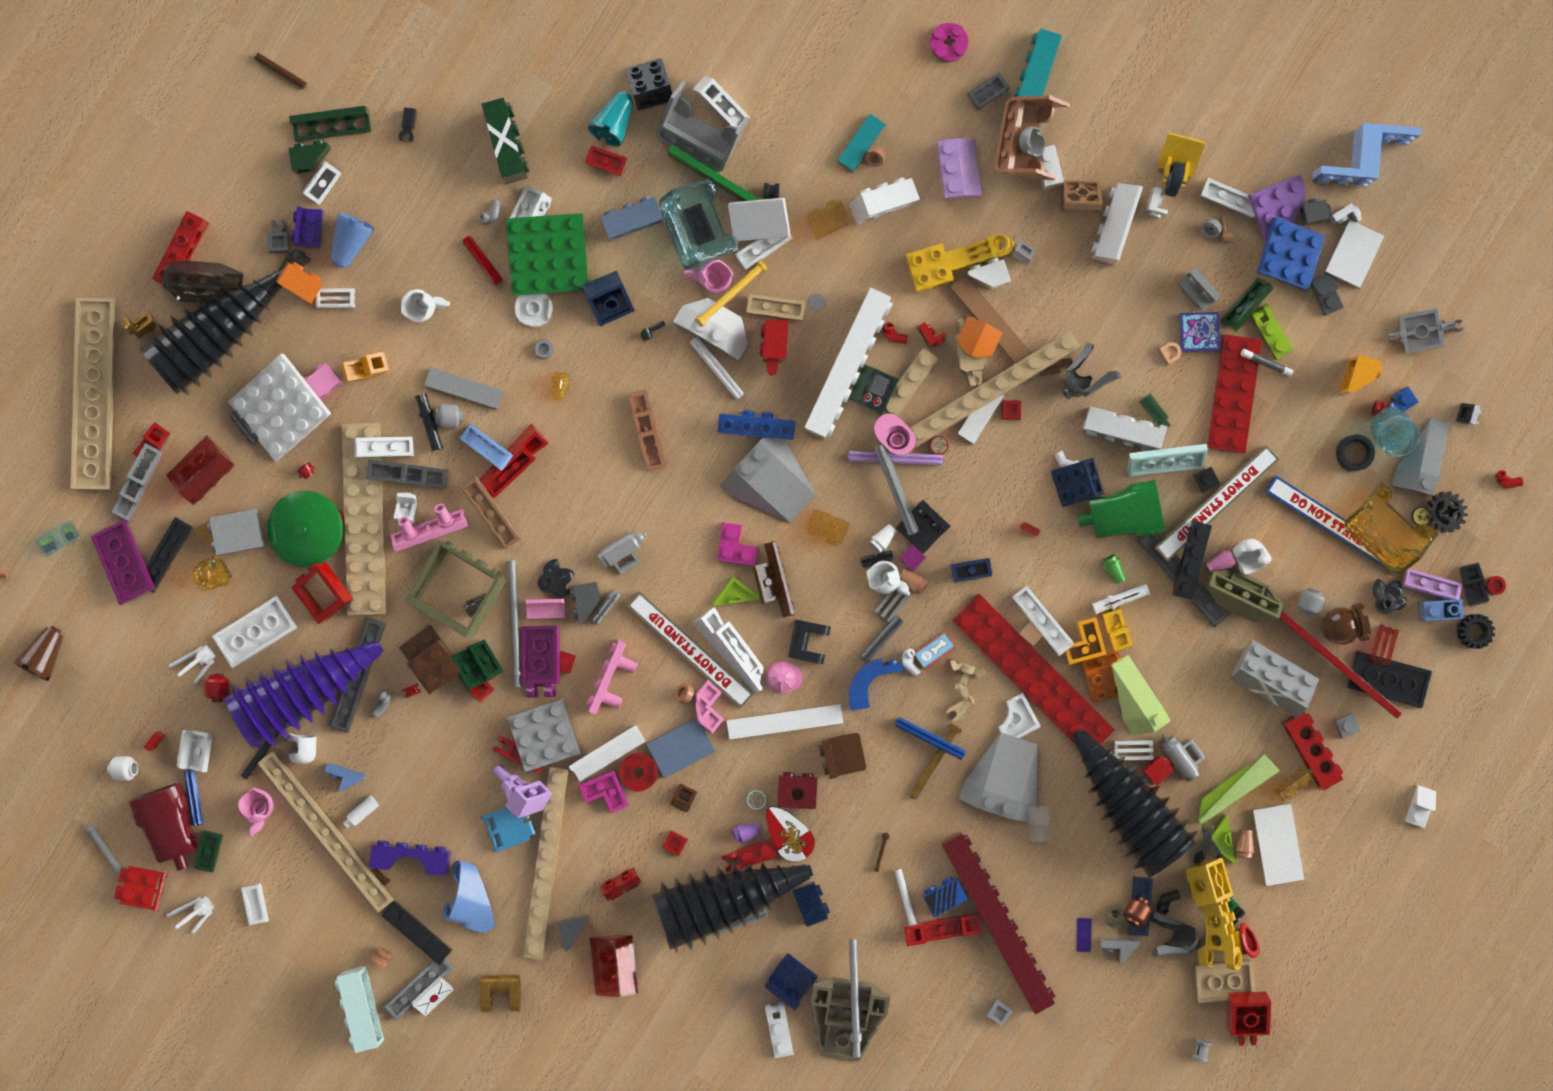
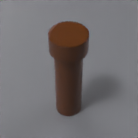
[371,868,391,886]

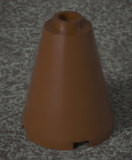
[14,626,63,681]

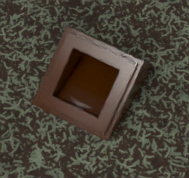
[671,783,697,812]

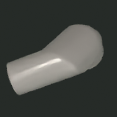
[479,200,501,225]
[371,691,391,718]

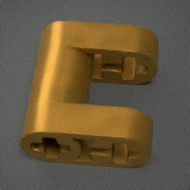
[480,975,521,1012]

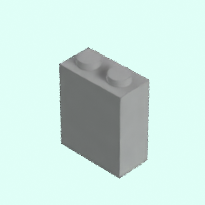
[207,509,265,556]

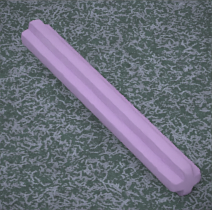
[848,451,943,465]

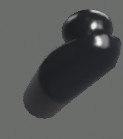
[1157,889,1181,915]

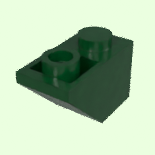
[289,140,331,174]

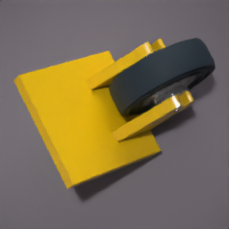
[1156,132,1205,197]

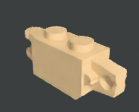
[955,317,987,387]

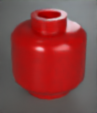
[204,674,230,702]

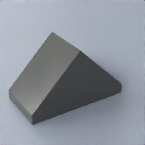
[558,914,589,952]

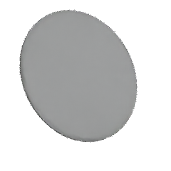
[808,294,826,311]

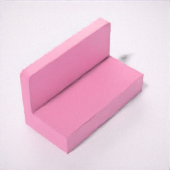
[525,599,566,619]

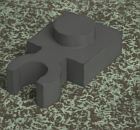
[268,220,289,253]

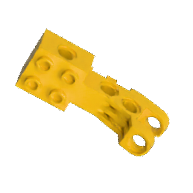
[905,234,1015,294]
[1185,858,1242,970]

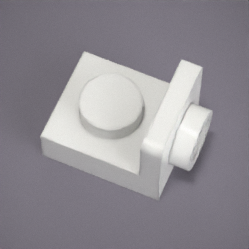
[1146,187,1168,219]
[1329,203,1362,224]

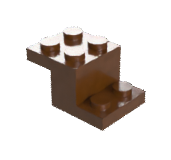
[399,625,461,695]

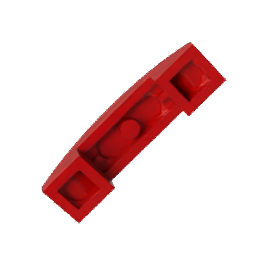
[904,914,982,947]

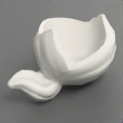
[401,289,450,323]
[866,561,910,596]

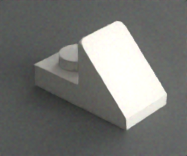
[1405,785,1436,828]

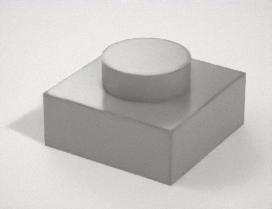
[1011,240,1036,265]
[1334,713,1361,739]
[986,999,1013,1027]

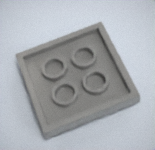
[507,699,580,773]

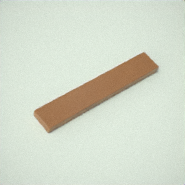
[950,274,1032,364]

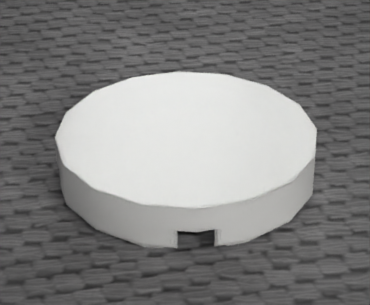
[514,293,553,328]

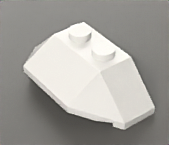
[673,298,748,361]

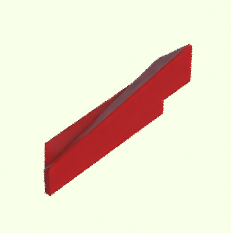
[479,424,548,498]

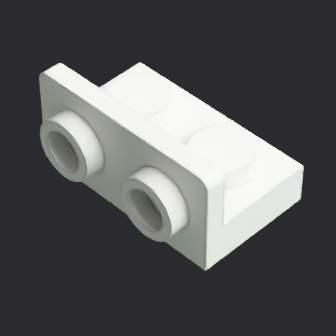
[510,185,552,218]

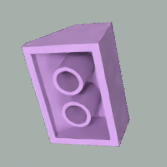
[936,138,982,201]

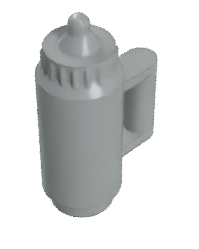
[598,531,647,575]
[1161,734,1206,782]

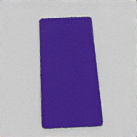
[1076,918,1092,952]

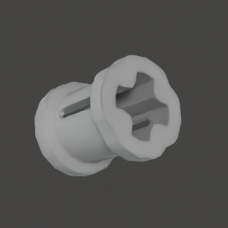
[1191,1038,1213,1062]

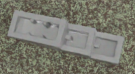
[111,443,163,522]

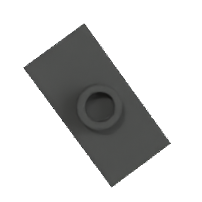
[967,72,1010,110]

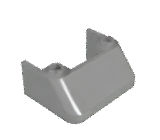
[657,81,750,172]

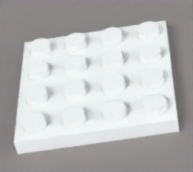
[228,354,331,462]

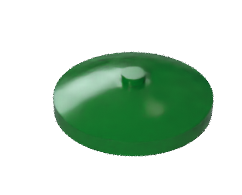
[267,491,343,567]

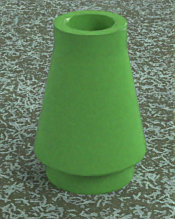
[1102,554,1126,584]

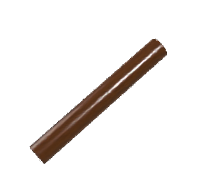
[254,53,307,89]

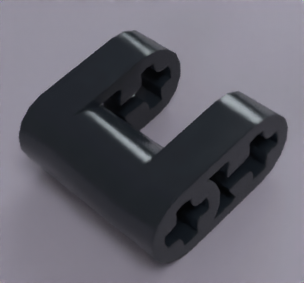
[788,619,831,664]

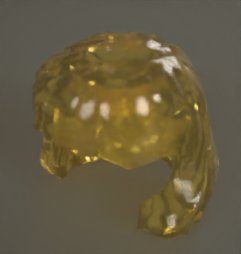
[192,555,232,591]

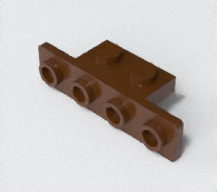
[752,541,794,618]

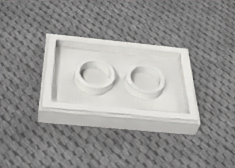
[728,197,791,241]
[1324,220,1384,288]

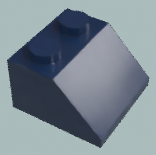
[582,270,635,326]

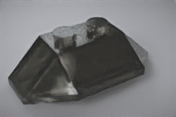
[163,260,244,304]

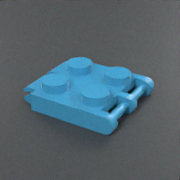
[481,807,535,853]

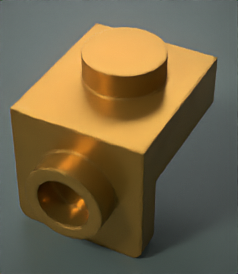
[123,311,157,339]

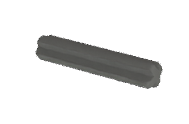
[860,616,903,663]

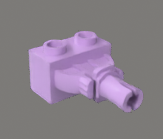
[492,765,552,819]

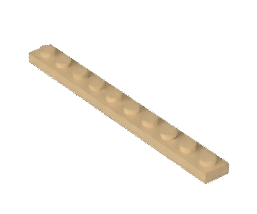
[910,330,1081,447]
[258,751,394,913]
[523,766,569,960]

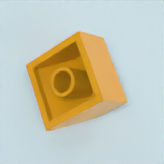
[1339,355,1382,396]

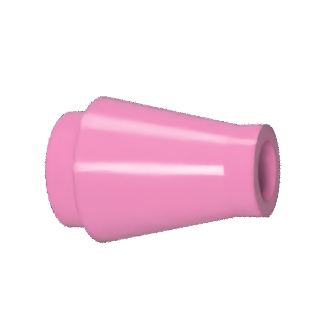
[1206,550,1236,573]

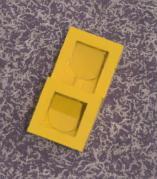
[1101,607,1133,652]

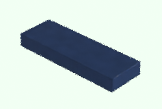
[1128,876,1153,936]

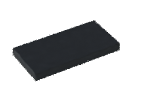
[1347,651,1432,708]

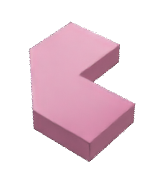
[695,680,724,734]

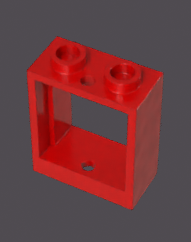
[291,562,353,624]

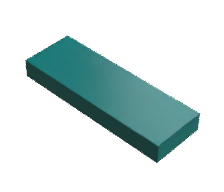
[838,114,886,172]

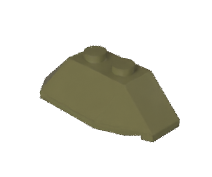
[1208,569,1284,622]

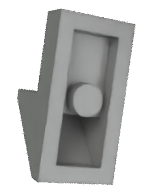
[1099,938,1140,964]

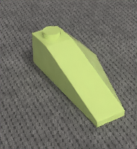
[1111,654,1171,735]

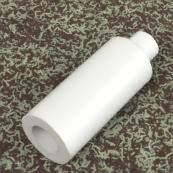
[343,795,379,828]

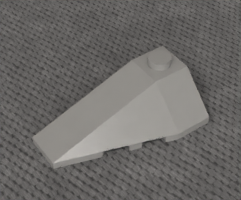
[1391,418,1449,496]

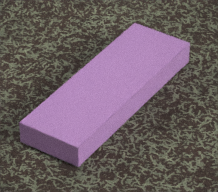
[1401,568,1462,600]

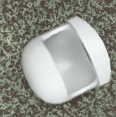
[287,733,317,764]

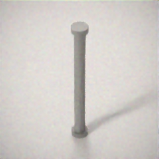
[84,824,124,884]

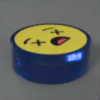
[1411,507,1431,526]

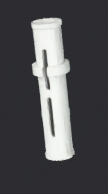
[1091,584,1150,615]

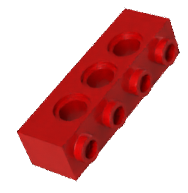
[152,211,209,291]
[1281,712,1344,791]

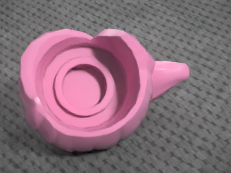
[684,260,733,293]
[238,788,273,837]

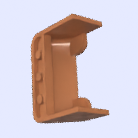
[995,95,1070,180]

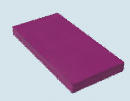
[91,520,155,605]

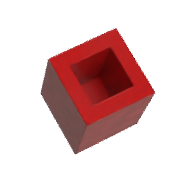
[1141,755,1174,786]

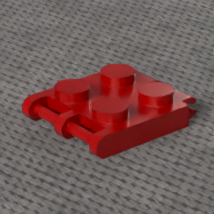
[114,866,168,912]

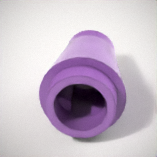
[732,823,762,844]

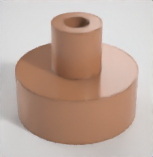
[865,147,886,167]
[675,683,695,704]

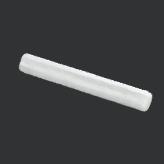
[690,336,744,400]

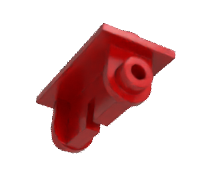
[601,868,642,901]

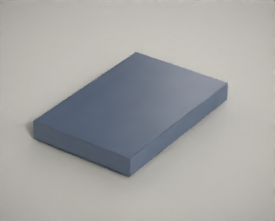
[646,719,715,778]

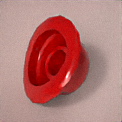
[1236,922,1260,958]

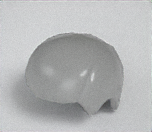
[1019,126,1045,157]

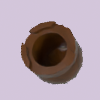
[1322,603,1371,645]

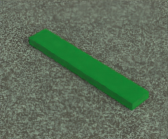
[668,145,760,201]

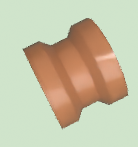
[369,946,393,969]

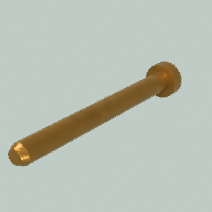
[910,723,962,800]

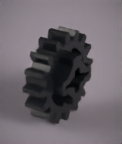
[1425,491,1468,533]

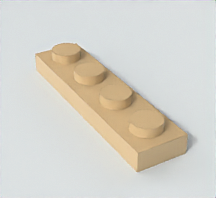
[883,348,939,416]

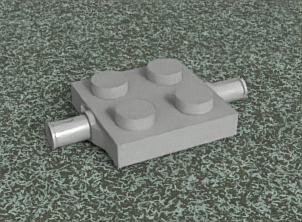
[1388,308,1455,354]

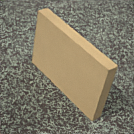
[1194,960,1255,1003]

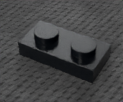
[683,203,715,246]

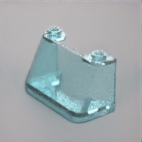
[659,178,738,270]

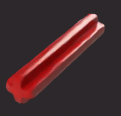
[462,236,503,286]

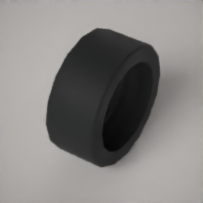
[1336,434,1375,471]

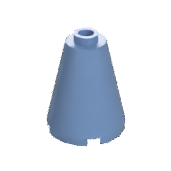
[330,213,374,269]

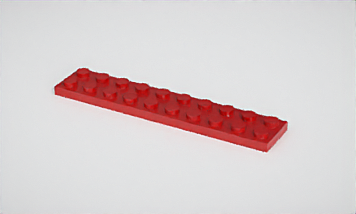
[952,594,1115,745]

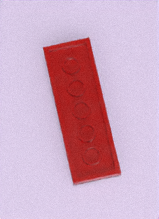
[1207,334,1262,454]

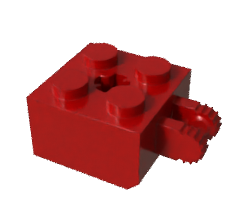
[759,319,789,376]
[1226,991,1271,1046]

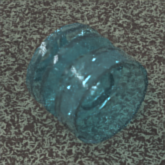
[1370,407,1420,457]

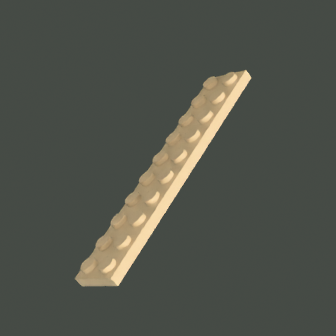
[71,297,116,490]
[342,423,387,615]

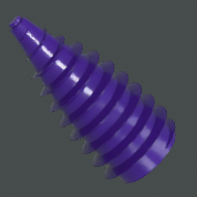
[225,641,384,749]

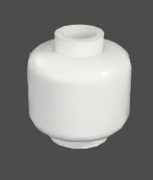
[107,756,138,781]

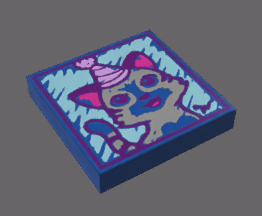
[1179,312,1220,352]

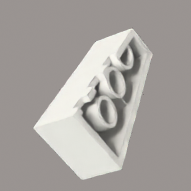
[1082,406,1168,451]

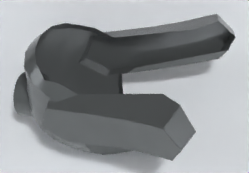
[1062,343,1121,399]
[1149,912,1201,958]

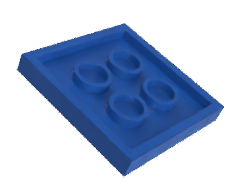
[1257,217,1325,291]

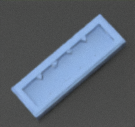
[459,423,513,471]

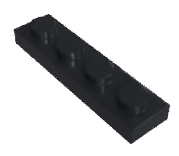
[146,517,193,593]
[1172,520,1212,600]
[381,900,453,965]

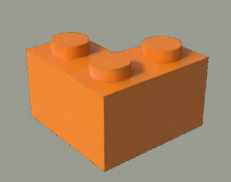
[276,262,323,304]

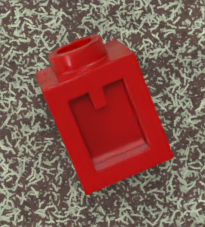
[917,322,946,347]

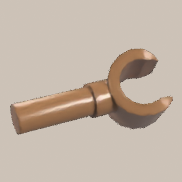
[1220,216,1233,243]

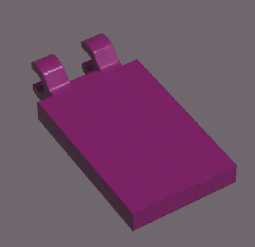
[521,626,560,697]

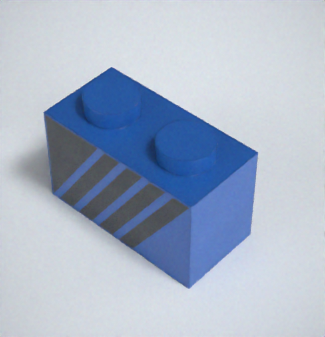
[922,876,968,917]

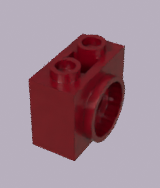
[777,772,818,809]

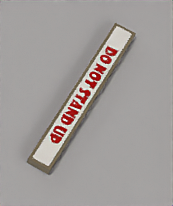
[1154,445,1280,562]
[627,592,753,708]

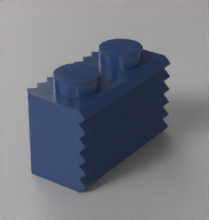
[950,558,992,583]
[793,881,830,927]

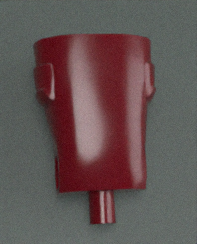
[128,782,197,871]

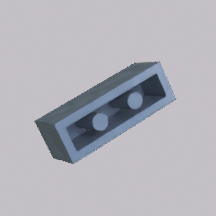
[601,196,663,241]

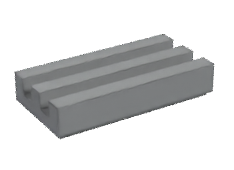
[875,590,913,623]

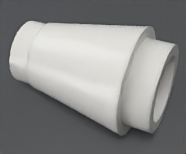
[869,524,897,553]

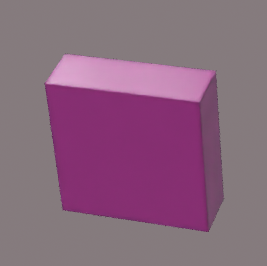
[899,545,926,571]

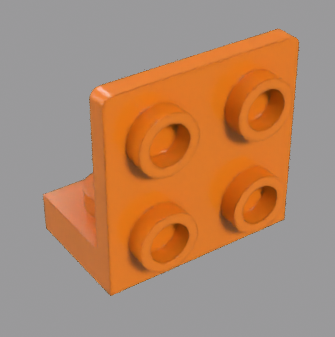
[1080,651,1121,703]

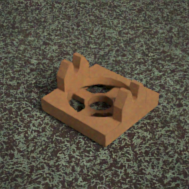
[1061,180,1103,212]

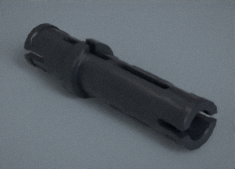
[415,393,443,452]

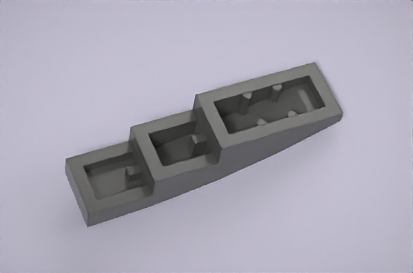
[366,459,448,489]

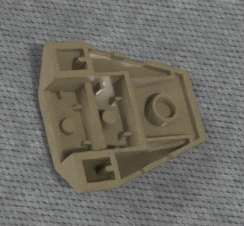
[811,977,890,1062]

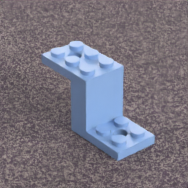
[1312,123,1422,187]

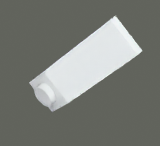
[692,75,750,128]

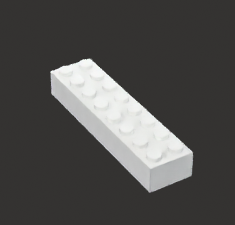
[804,287,893,440]

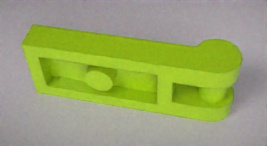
[1250,304,1294,360]

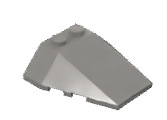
[721,437,816,522]
[958,732,1037,823]

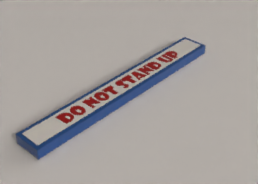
[1265,476,1406,574]

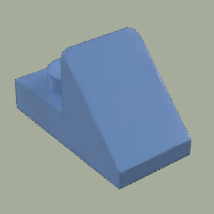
[324,763,367,792]

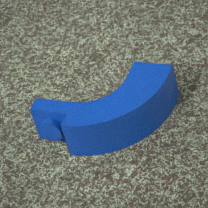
[849,658,903,711]

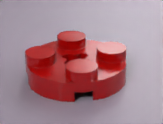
[619,753,658,792]

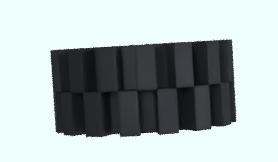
[1457,614,1495,649]

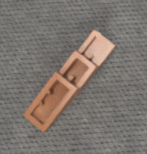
[628,389,666,471]

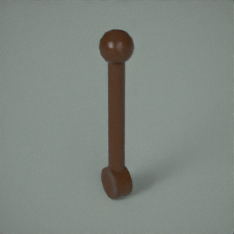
[874,833,890,872]

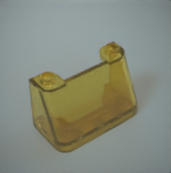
[1344,481,1438,574]

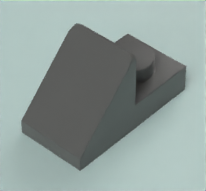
[1311,273,1344,316]

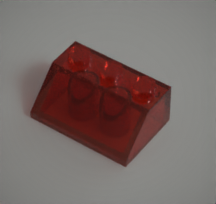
[166,435,234,505]
[590,935,638,997]

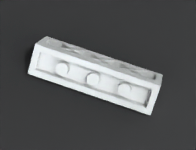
[569,725,646,781]

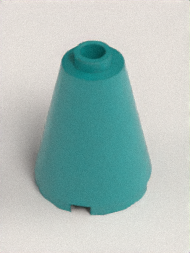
[587,91,634,147]

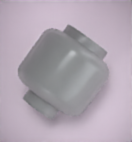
[434,404,463,429]
[1297,588,1325,617]

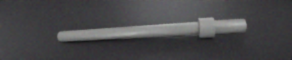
[849,939,862,1057]

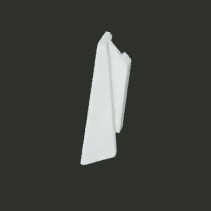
[692,608,763,693]

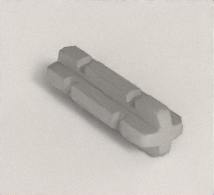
[591,590,620,624]

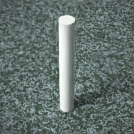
[894,869,917,925]

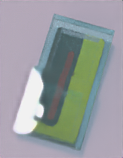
[36,521,80,557]

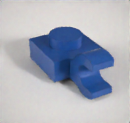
[1385,386,1419,415]

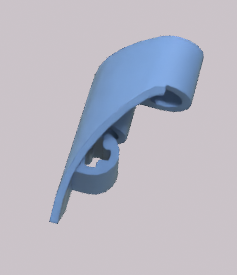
[442,860,495,933]

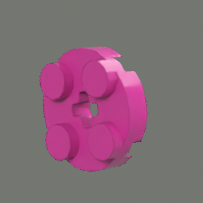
[930,23,968,62]

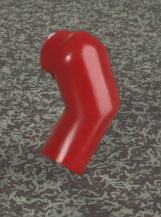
[883,322,908,344]
[1495,470,1523,489]

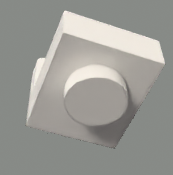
[394,492,417,524]

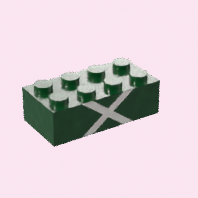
[481,97,530,184]

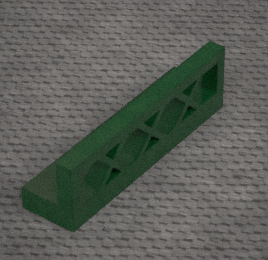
[289,106,371,142]

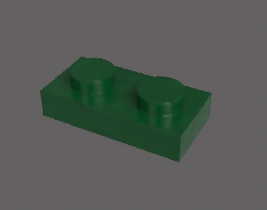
[194,830,223,873]

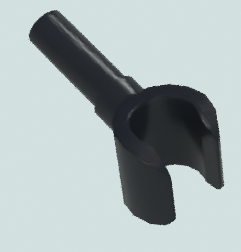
[641,321,665,341]

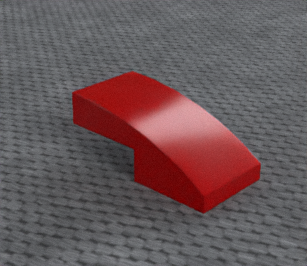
[132,422,171,457]

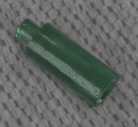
[1139,393,1171,428]

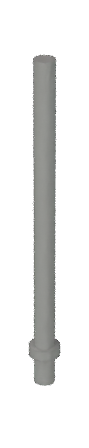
[508,560,521,687]

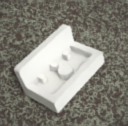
[177,730,213,772]

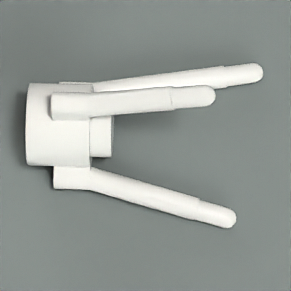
[168,645,216,684]
[166,896,214,934]

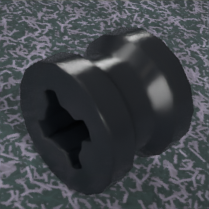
[763,183,779,199]

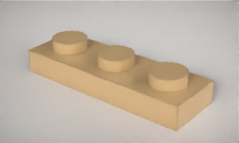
[746,293,806,321]

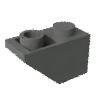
[571,582,600,623]

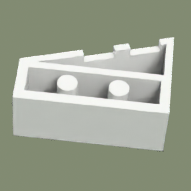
[849,177,920,225]

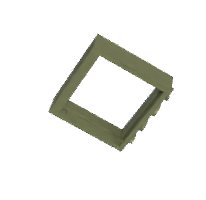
[405,540,507,640]

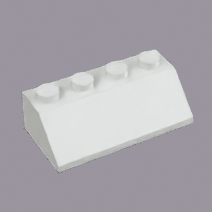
[1091,183,1143,266]

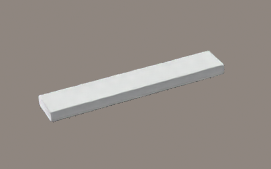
[727,704,843,740]

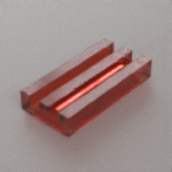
[1369,624,1399,667]

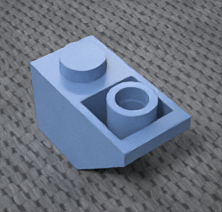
[1418,599,1464,621]

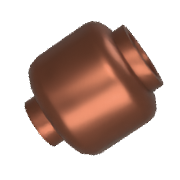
[1123,897,1152,927]

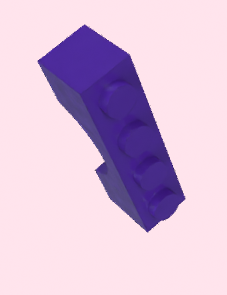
[369,840,451,876]

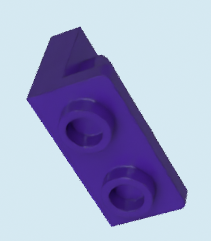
[291,206,323,249]

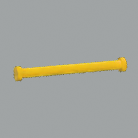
[695,261,767,327]

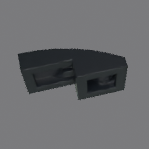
[1459,563,1489,607]

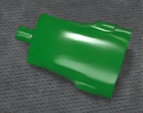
[1078,479,1165,538]

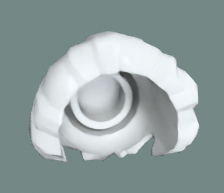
[1233,539,1271,575]

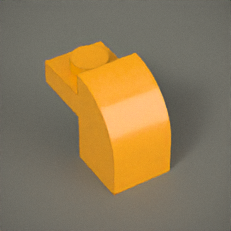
[341,352,389,383]

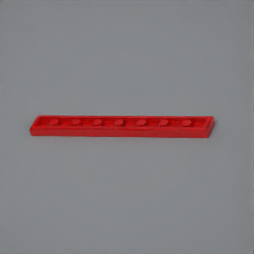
[1279,610,1402,719]

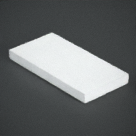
[212,595,298,669]
[1252,803,1304,886]

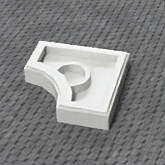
[998,693,1041,738]

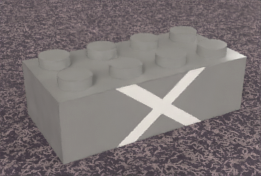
[1230,640,1319,718]

